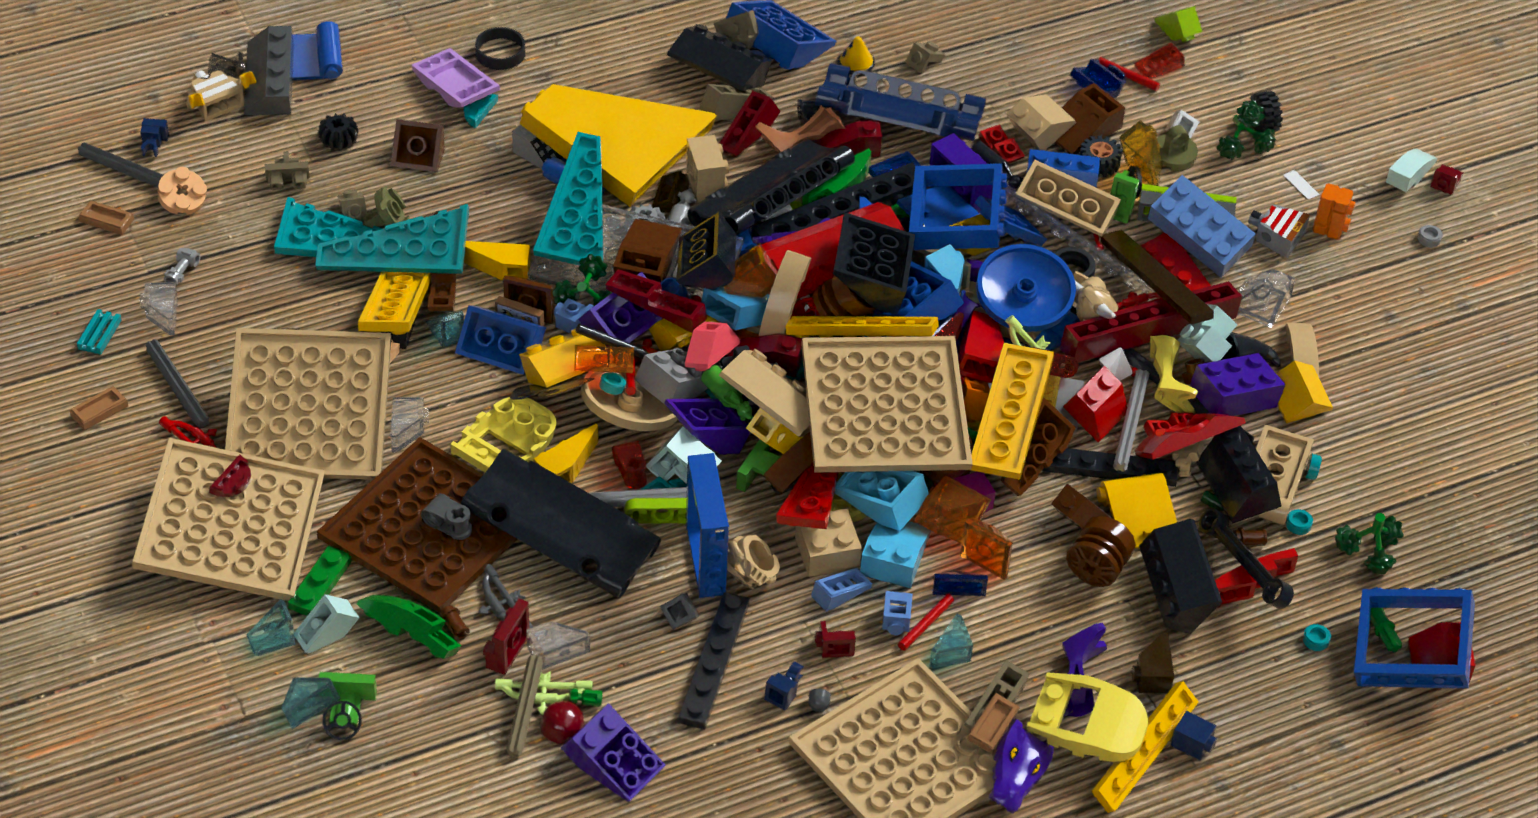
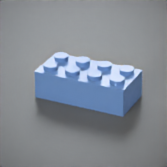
[1148,175,1256,278]

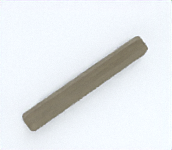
[507,655,543,757]

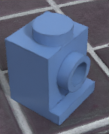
[554,298,594,334]
[882,591,913,635]

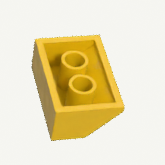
[519,328,614,388]

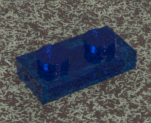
[868,151,921,178]

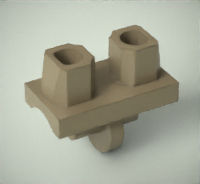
[265,151,310,190]

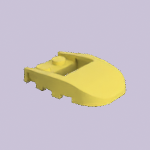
[450,396,556,472]
[1027,673,1148,762]

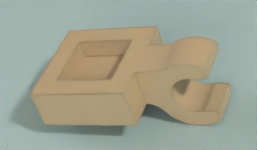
[1172,441,1204,477]

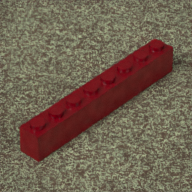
[1060,281,1242,364]

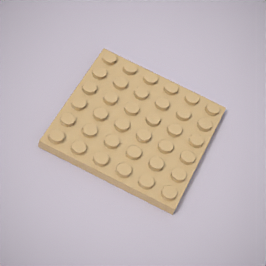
[225,328,392,480]
[801,336,972,473]
[132,438,325,601]
[789,658,999,818]

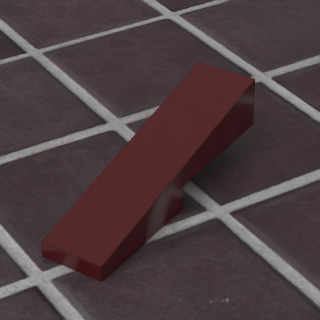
[605,269,707,333]

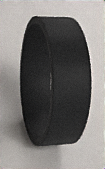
[475,27,525,70]

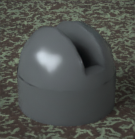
[808,689,831,712]

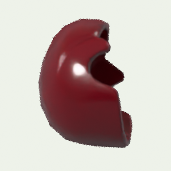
[539,701,585,744]

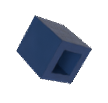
[1171,711,1217,761]

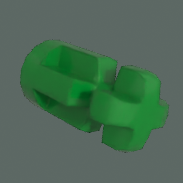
[569,689,603,707]

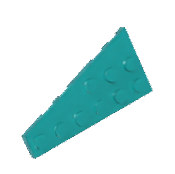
[274,197,383,257]

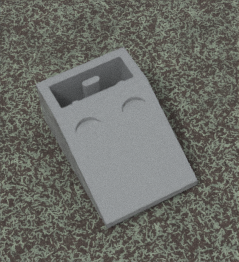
[636,346,723,403]

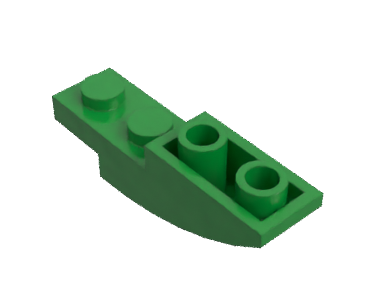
[802,148,872,206]
[356,595,462,660]

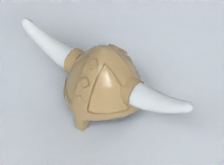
[1075,281,1118,322]

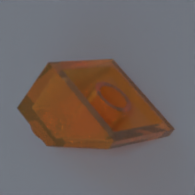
[724,243,778,298]
[914,475,991,546]
[960,519,1013,580]

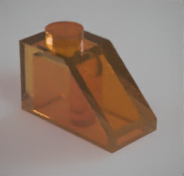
[574,345,634,373]

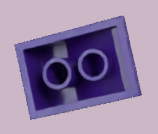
[664,399,750,455]

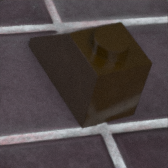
[1132,633,1175,693]

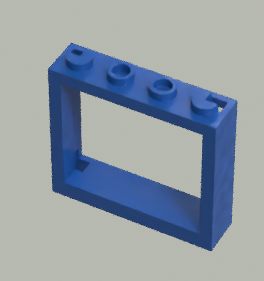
[909,163,1008,250]
[686,453,729,598]
[1354,587,1475,689]

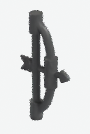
[478,564,536,636]

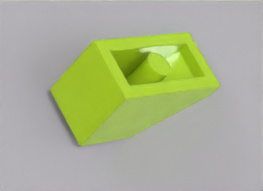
[1154,6,1203,43]

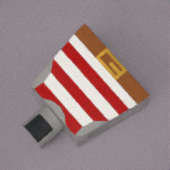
[1248,205,1310,258]

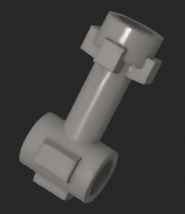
[164,248,201,287]

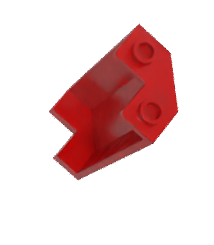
[752,202,905,299]

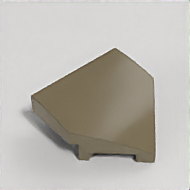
[713,10,759,50]

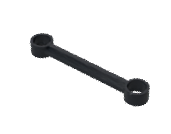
[1199,508,1294,609]

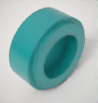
[599,372,626,395]
[1305,453,1322,480]
[1286,509,1313,535]
[1303,624,1331,651]

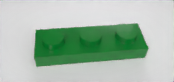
[288,546,352,616]

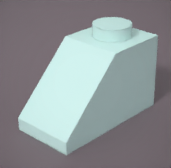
[293,595,360,653]

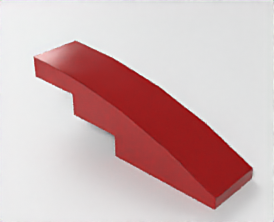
[1215,548,1298,604]

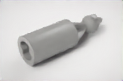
[666,188,697,245]

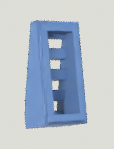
[811,568,872,611]

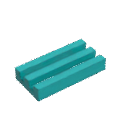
[77,309,122,355]

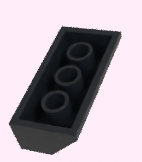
[667,24,772,91]
[676,212,736,290]
[1196,426,1282,524]
[1139,519,1222,634]

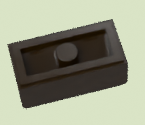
[652,171,690,213]

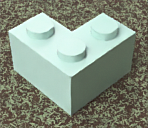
[1178,304,1238,363]
[645,426,721,484]

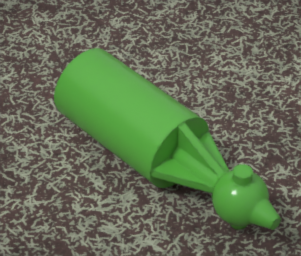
[701,365,753,421]

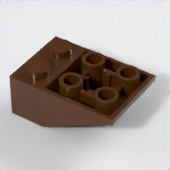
[1055,83,1126,154]
[613,219,682,283]

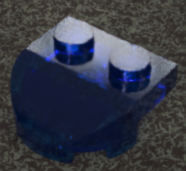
[1069,59,1126,98]

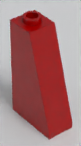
[958,310,1004,383]

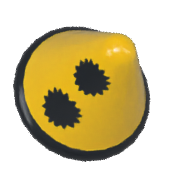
[837,36,875,75]

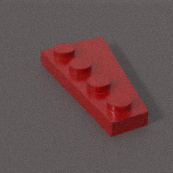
[1141,232,1211,291]
[776,464,839,529]

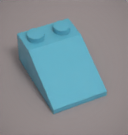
[834,471,930,531]
[860,521,932,588]

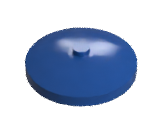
[976,244,1076,332]

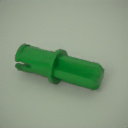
[1370,608,1402,653]

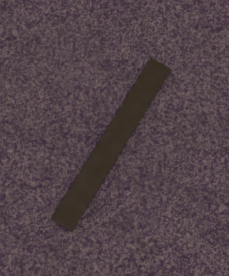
[1100,230,1214,324]

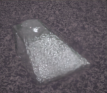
[1237,269,1296,328]

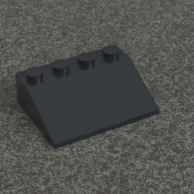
[832,212,915,315]

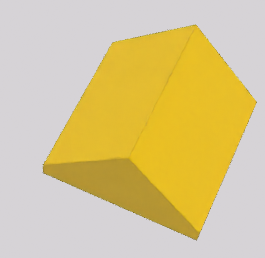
[1276,360,1333,423]

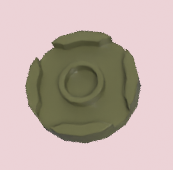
[1151,125,1198,171]
[362,186,410,228]

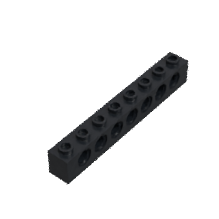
[751,162,916,246]

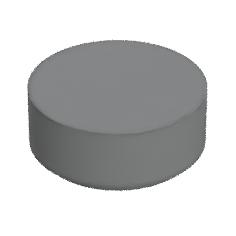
[1417,225,1443,247]

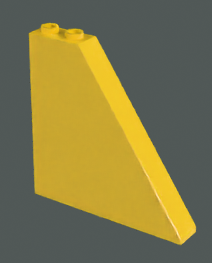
[520,84,717,207]

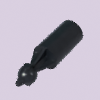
[971,141,1024,189]

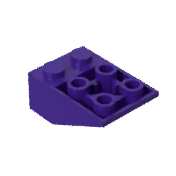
[561,703,666,802]

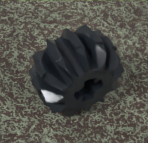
[318,113,359,151]

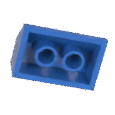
[1025,149,1100,202]
[455,305,546,375]

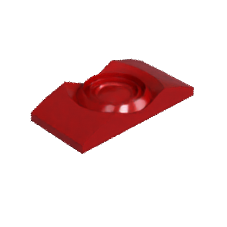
[1134,413,1246,459]

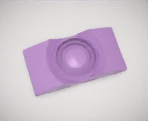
[412,48,500,108]

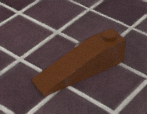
[1001,397,1076,496]

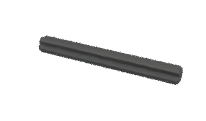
[78,142,180,191]
[146,339,209,428]

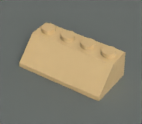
[1015,160,1121,237]
[719,349,810,437]

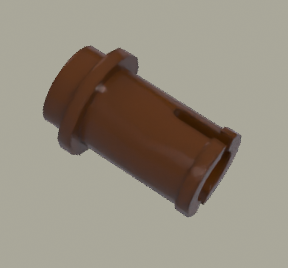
[1233,527,1267,546]
[439,605,470,641]

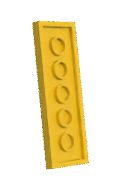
[358,272,431,335]
[971,343,1054,480]

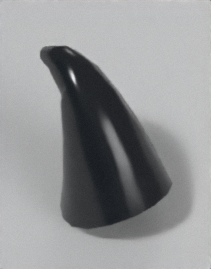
[1221,332,1281,367]

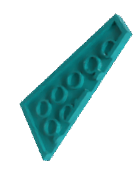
[533,132,604,266]
[315,204,469,274]

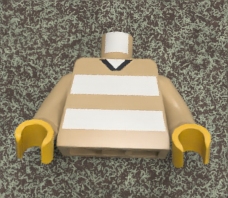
[187,70,257,122]

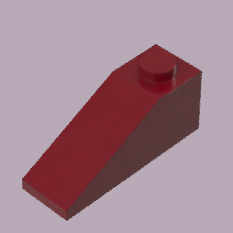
[719,90,781,157]
[811,121,882,158]
[724,334,803,377]

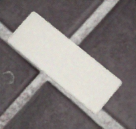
[1284,170,1319,199]

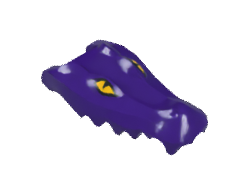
[988,719,1054,814]

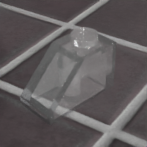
[140,282,178,335]
[390,397,430,453]
[526,621,590,670]

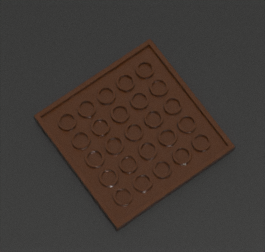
[317,437,517,613]

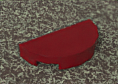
[209,454,251,497]

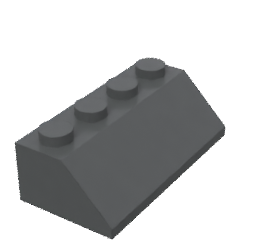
[244,26,294,115]

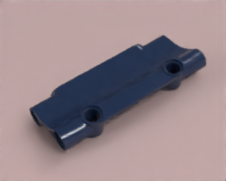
[815,63,986,142]

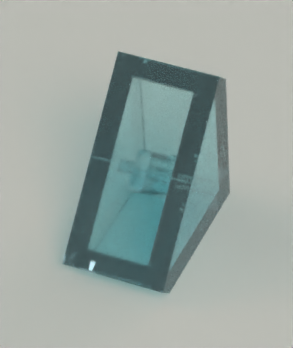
[426,310,464,348]
[246,599,296,656]
[929,613,973,669]
[281,677,341,729]

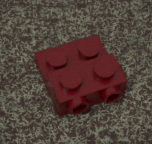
[483,598,530,675]

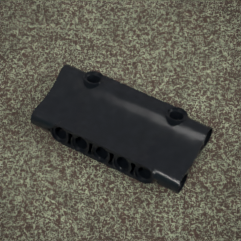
[687,139,855,236]
[461,449,662,599]

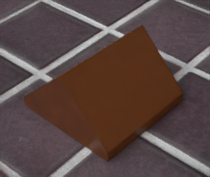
[391,119,445,172]

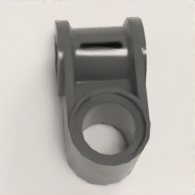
[421,494,472,540]

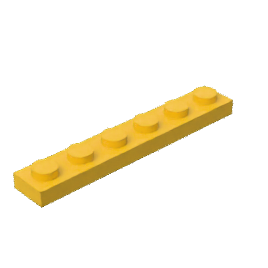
[785,316,939,338]
[1091,681,1199,813]

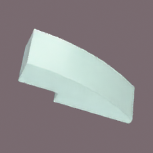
[1386,148,1437,192]

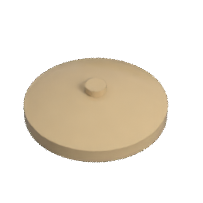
[581,364,678,431]

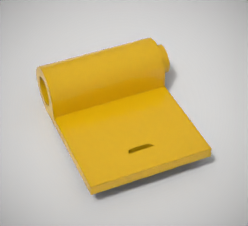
[1096,473,1177,549]

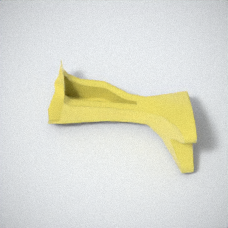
[1150,335,1198,414]

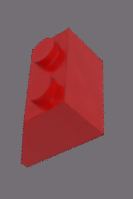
[1062,365,1127,442]
[1408,622,1475,683]

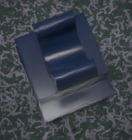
[140,118,169,157]
[764,661,804,711]

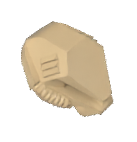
[727,535,780,590]

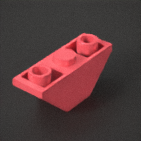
[685,322,740,371]

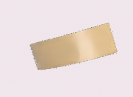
[758,250,811,337]
[1285,322,1319,377]

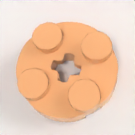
[158,166,207,215]

